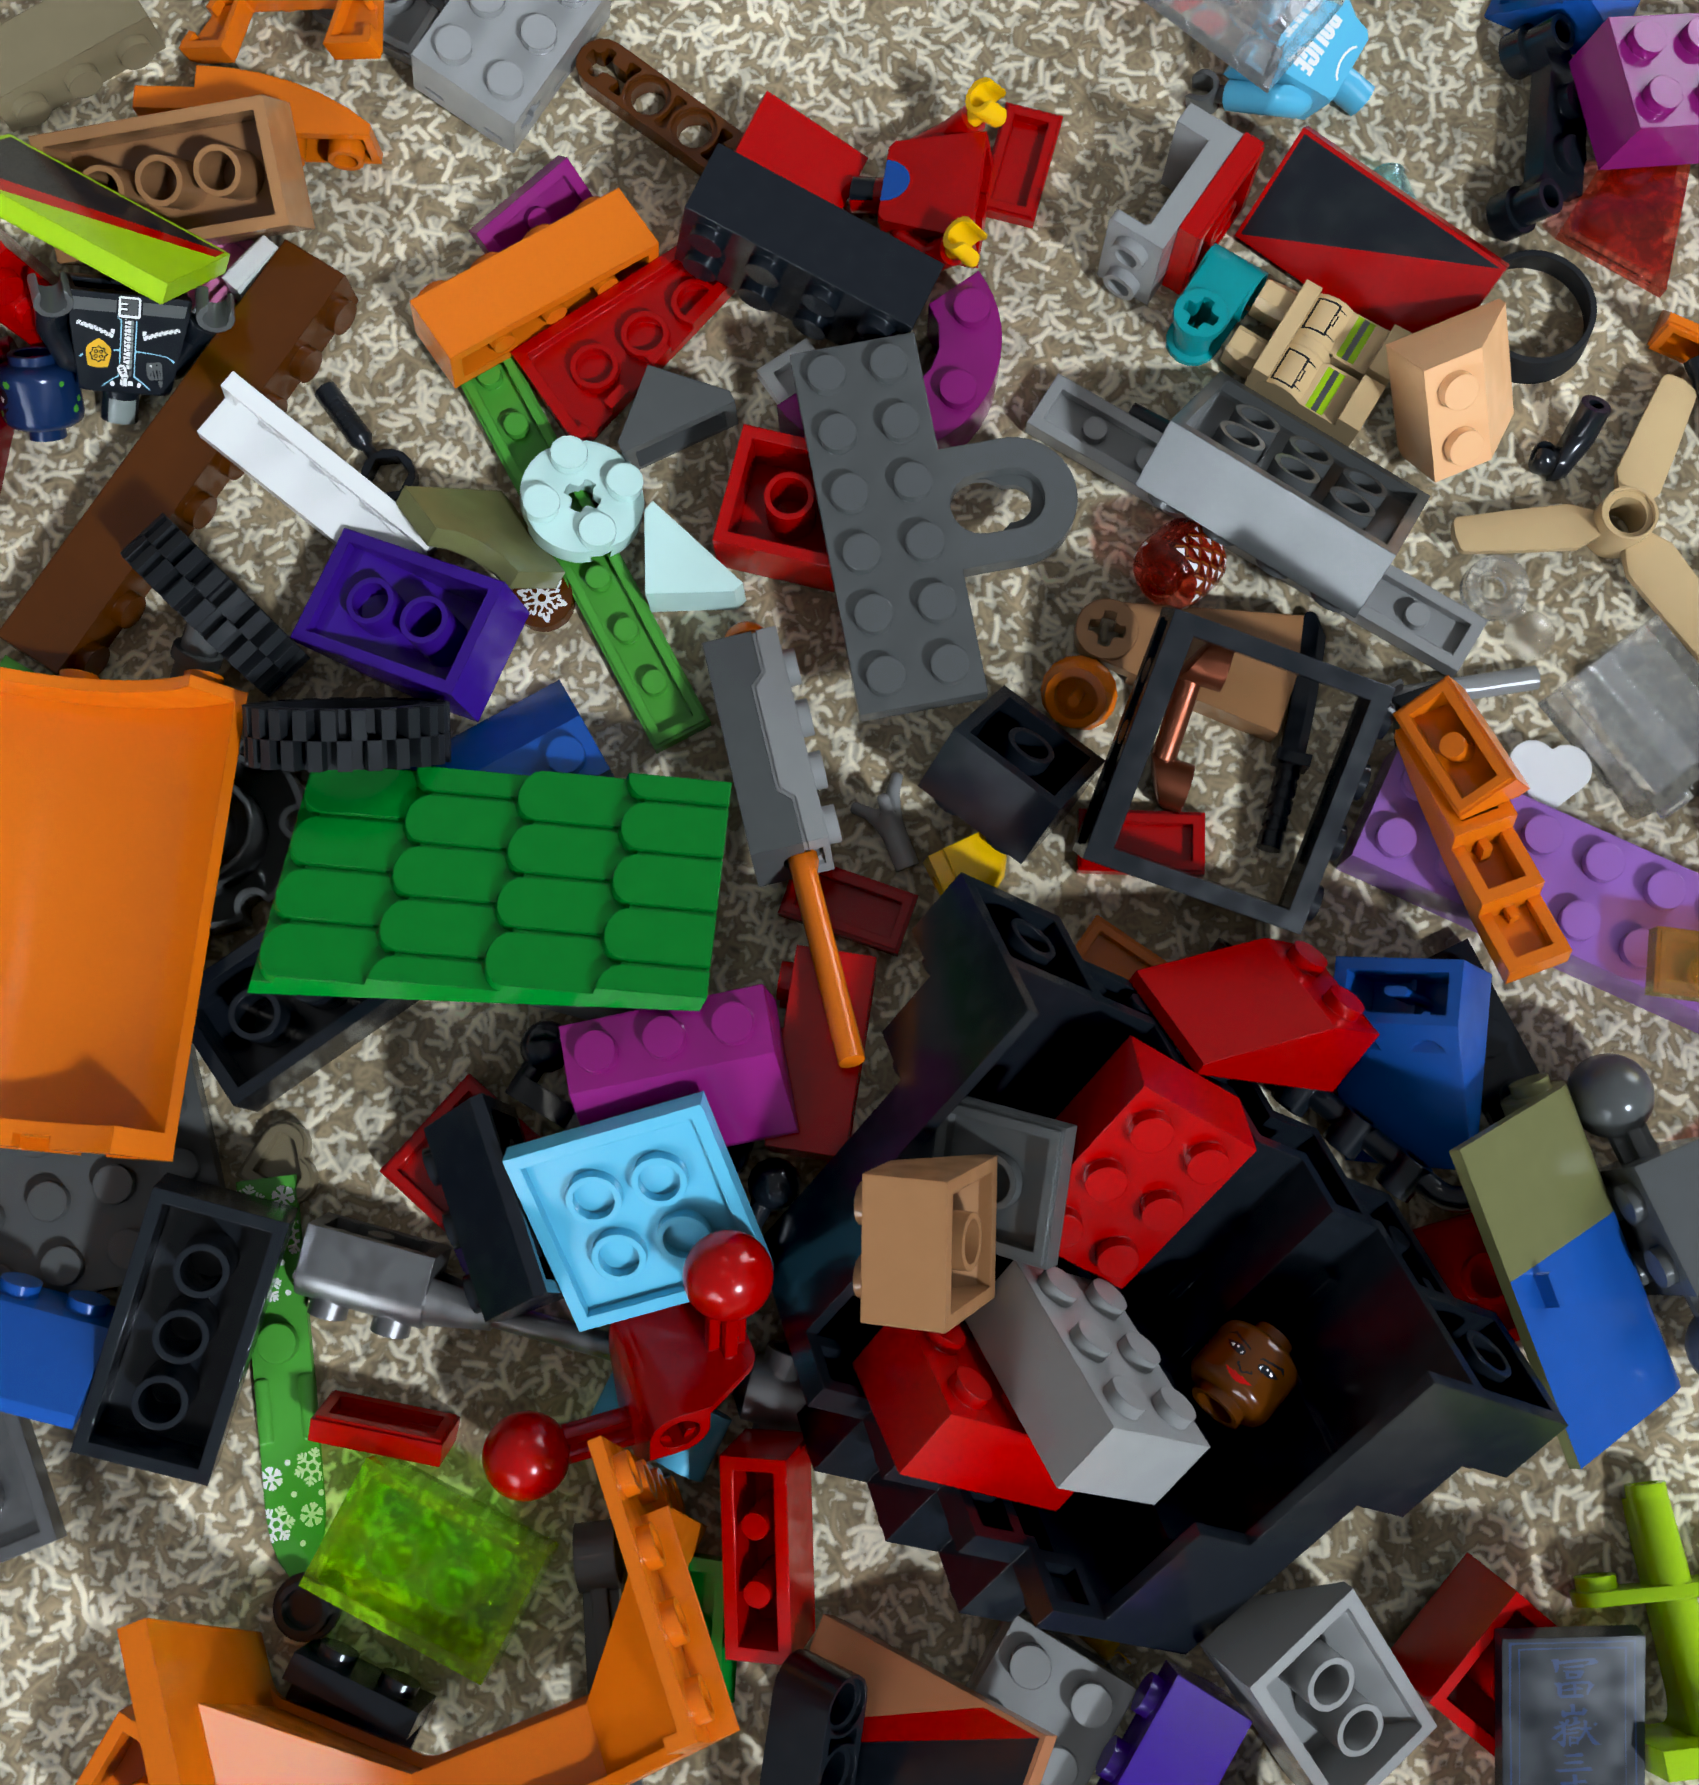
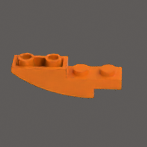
[132,65,383,171]

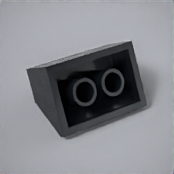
[422,1093,564,1322]

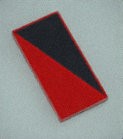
[1234,126,1510,333]

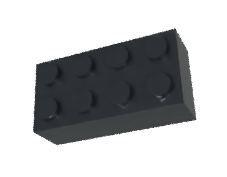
[675,143,945,345]
[192,930,419,1112]
[70,1172,298,1486]

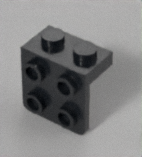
[282,1638,436,1749]

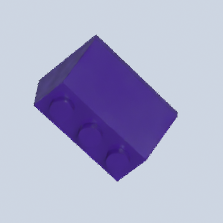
[1095,1660,1253,1785]

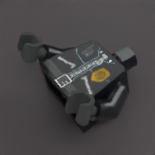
[27,271,235,425]

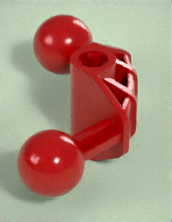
[482,1230,774,1502]

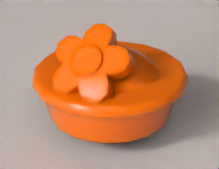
[1040,655,1118,730]

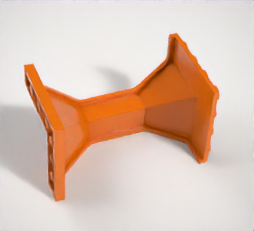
[117,1436,740,1785]

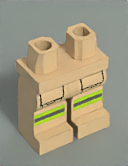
[1220,279,1413,447]

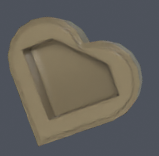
[235,1120,319,1204]

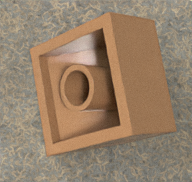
[853,1154,998,1334]

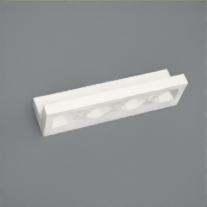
[197,371,438,557]

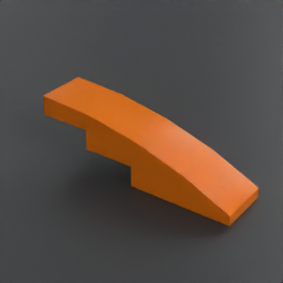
[1394,728,1572,984]

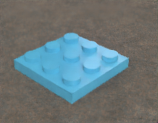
[502,1091,774,1332]

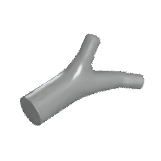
[850,772,919,872]

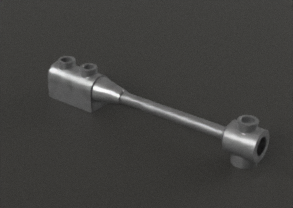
[294,1212,806,1432]

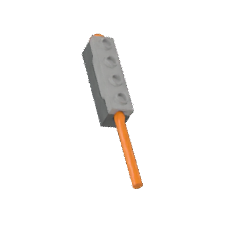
[702,621,866,1068]

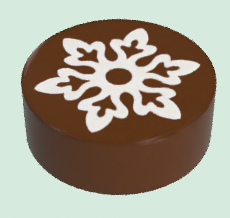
[513,577,575,632]

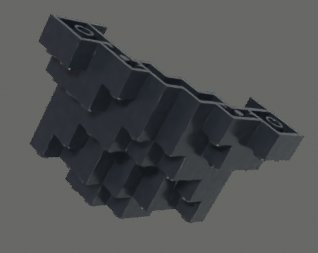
[763,872,1569,1655]

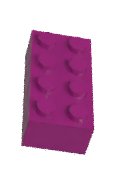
[1569,13,1699,170]

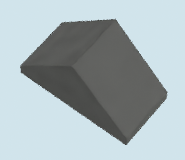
[618,365,739,470]

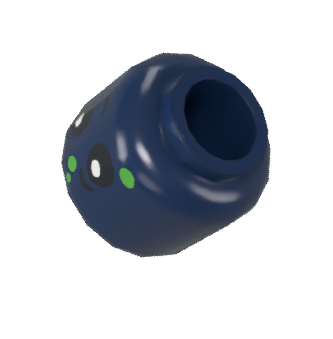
[0,346,85,442]

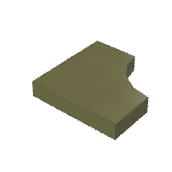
[396,486,565,589]

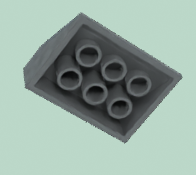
[1135,371,1431,618]

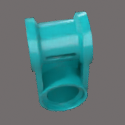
[1166,243,1269,366]

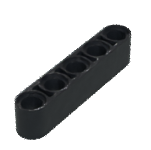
[759,1649,868,1785]

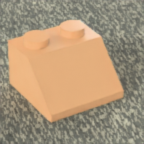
[1386,299,1514,483]

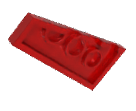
[510,246,736,441]

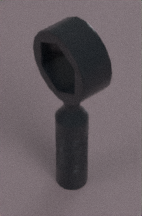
[315,382,419,502]

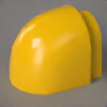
[923,832,1007,897]

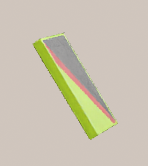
[0,134,231,304]

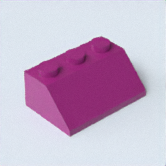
[559,984,799,1147]

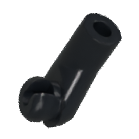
[1528,395,1611,481]

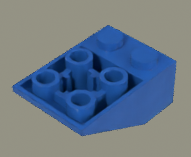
[1334,956,1492,1170]

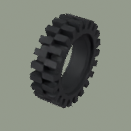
[120,512,310,698]
[242,697,451,772]

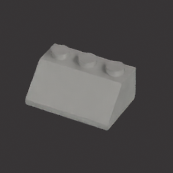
[1200,1582,1437,1785]

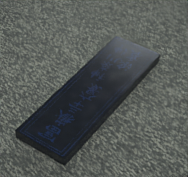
[1494,1625,1646,1785]

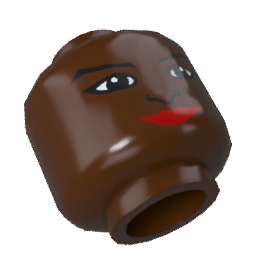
[1191,1320,1297,1429]

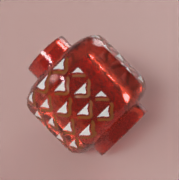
[1133,517,1227,609]

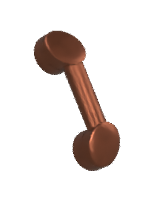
[1151,643,1234,813]

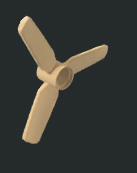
[1451,374,1699,662]

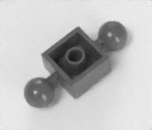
[1566,1053,1699,1375]

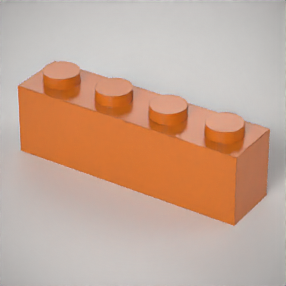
[410,188,659,388]

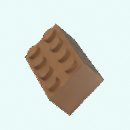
[28,94,315,267]

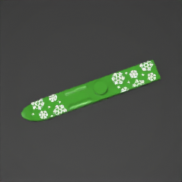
[236,1174,326,1577]

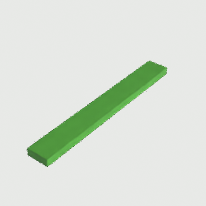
[460,357,712,754]

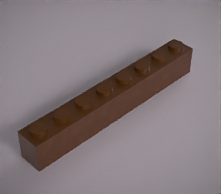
[0,239,359,676]

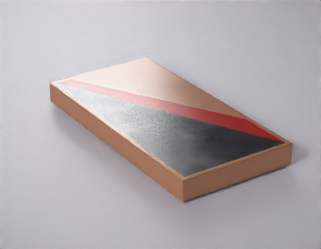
[809,1614,1057,1785]

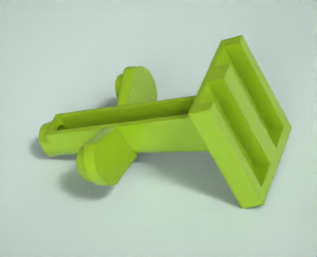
[1569,1480,1699,1783]

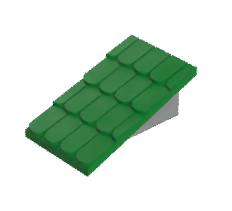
[247,766,732,1020]

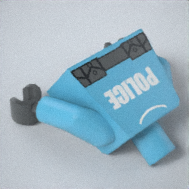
[1185,0,1375,120]

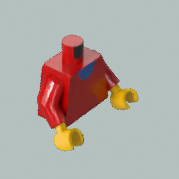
[849,77,1007,271]

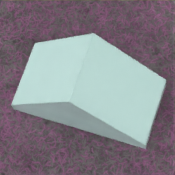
[644,501,746,612]

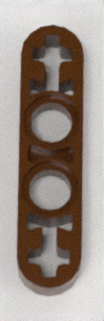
[576,39,743,176]

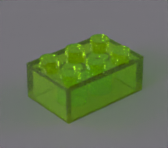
[298,1454,560,1685]

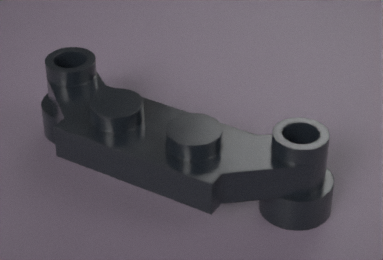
[1486,13,1587,242]

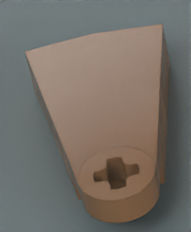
[1073,598,1304,743]

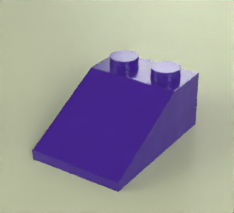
[290,528,530,722]

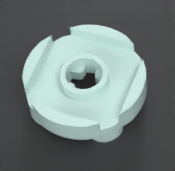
[519,435,645,563]

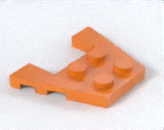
[179,0,384,64]

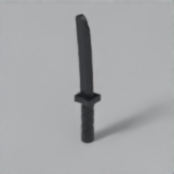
[1256,611,1326,853]

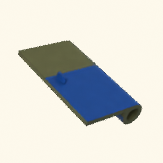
[1449,1073,1681,1469]

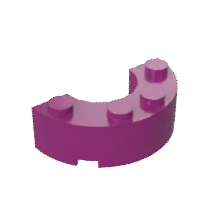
[777,271,1002,449]

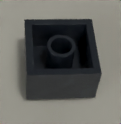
[918,685,1105,864]

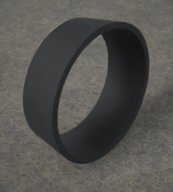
[1501,250,1597,384]

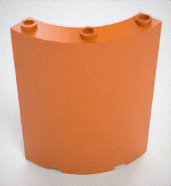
[0,667,248,1162]

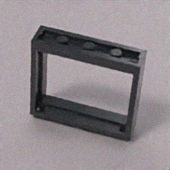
[1072,607,1396,934]

